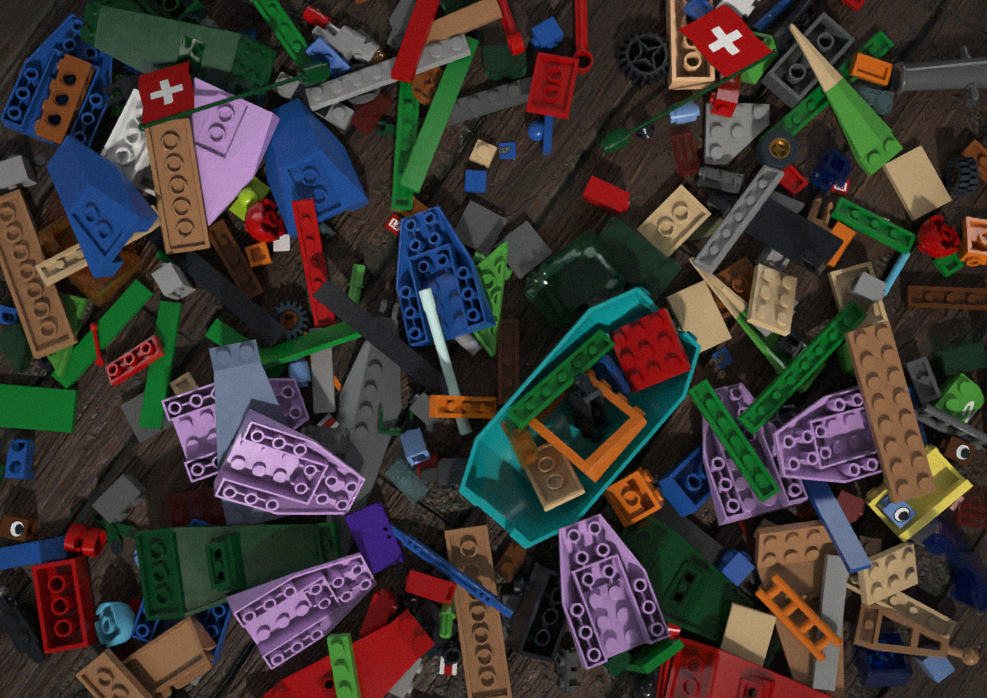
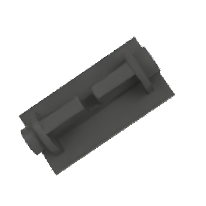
[697,166,744,194]
[555,646,578,695]

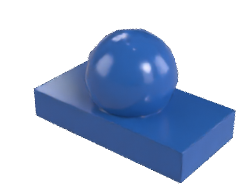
[527,115,553,155]
[592,354,631,396]

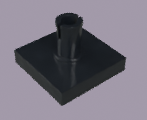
[414,599,458,660]

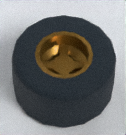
[756,130,799,170]

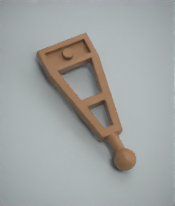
[852,601,979,665]

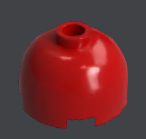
[244,199,285,243]
[917,214,960,258]

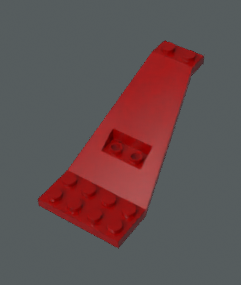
[260,609,435,698]
[665,636,837,698]

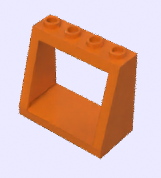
[528,369,647,483]

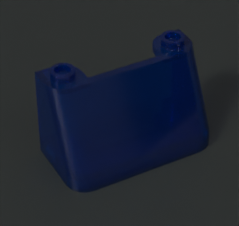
[907,515,987,612]

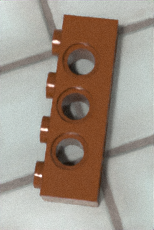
[34,54,95,145]

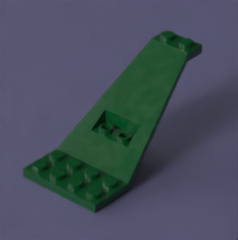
[80,0,277,108]
[619,515,781,668]
[134,520,342,621]

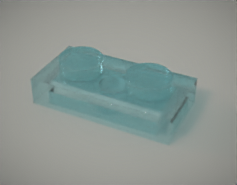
[852,85,894,115]

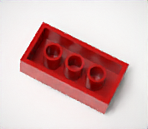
[31,555,98,654]

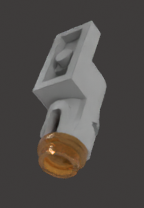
[312,26,387,66]

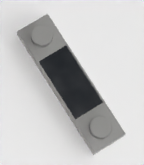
[271,71,355,131]

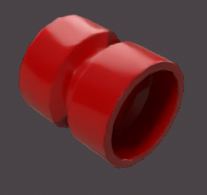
[64,523,106,558]

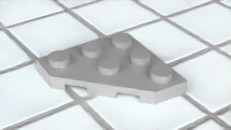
[704,102,769,167]

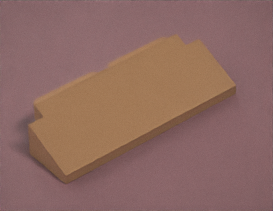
[121,615,217,698]

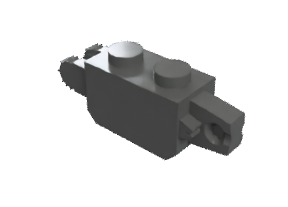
[387,0,417,51]

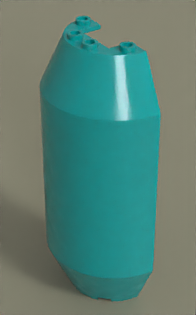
[458,286,701,549]

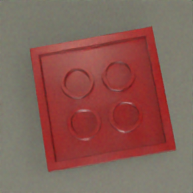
[608,308,692,393]

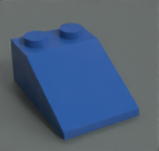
[655,442,711,517]

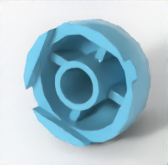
[95,601,137,647]

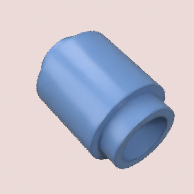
[667,100,700,125]
[287,356,312,388]

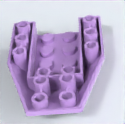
[184,78,280,226]
[161,378,310,483]
[702,383,808,526]
[772,385,882,483]
[214,408,365,515]
[558,514,671,670]
[226,552,377,670]

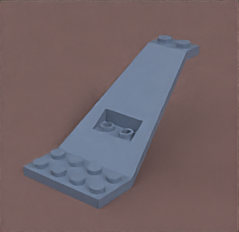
[209,339,290,525]

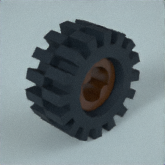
[944,157,979,196]
[270,301,311,340]

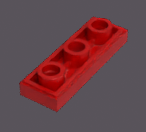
[105,335,165,386]

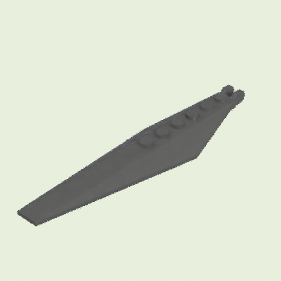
[326,299,402,558]

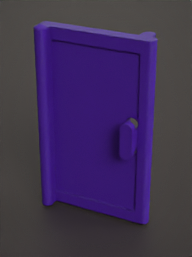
[344,501,406,574]

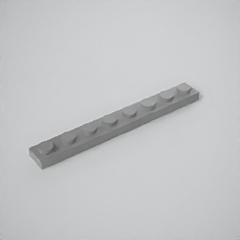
[305,33,471,111]

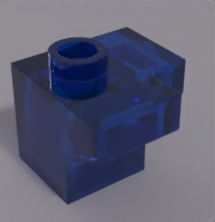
[808,149,853,192]

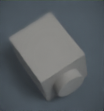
[846,271,887,305]

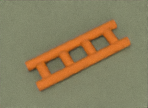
[754,573,843,662]

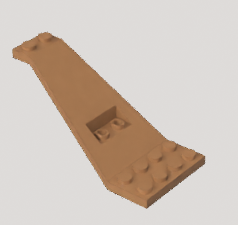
[754,520,844,698]

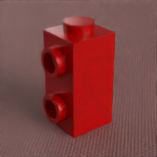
[708,72,741,118]
[581,176,631,217]
[405,570,457,604]
[358,589,398,637]

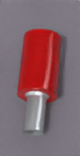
[303,5,340,35]

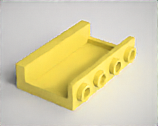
[863,444,973,543]

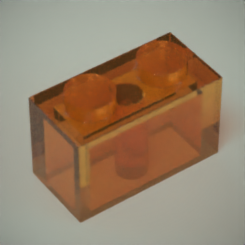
[500,419,541,469]

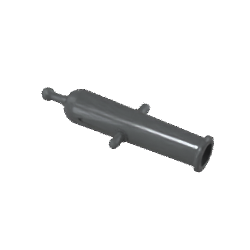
[890,46,987,101]

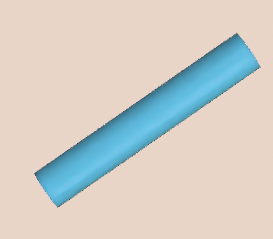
[884,253,910,297]

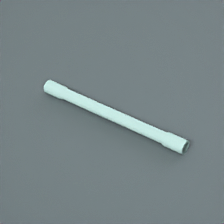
[418,288,472,435]

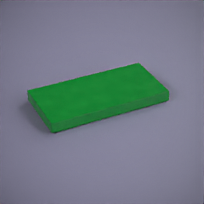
[0,384,79,433]
[625,639,684,674]

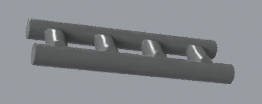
[914,403,987,450]

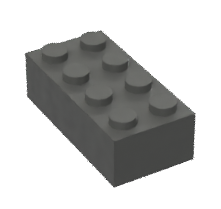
[761,12,856,109]

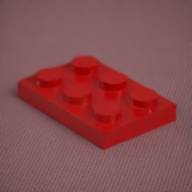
[526,52,579,119]

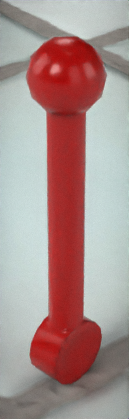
[89,322,105,366]

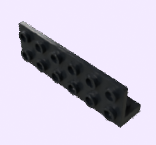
[707,182,843,276]

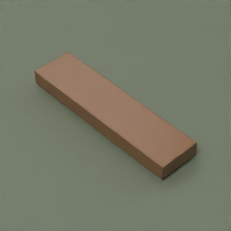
[425,0,503,46]

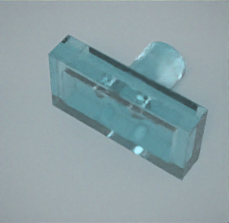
[385,458,430,505]

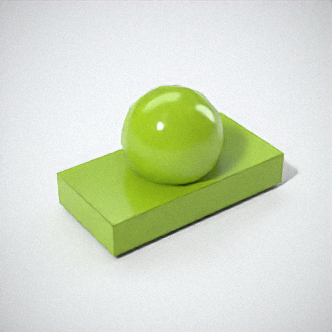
[229,176,272,221]

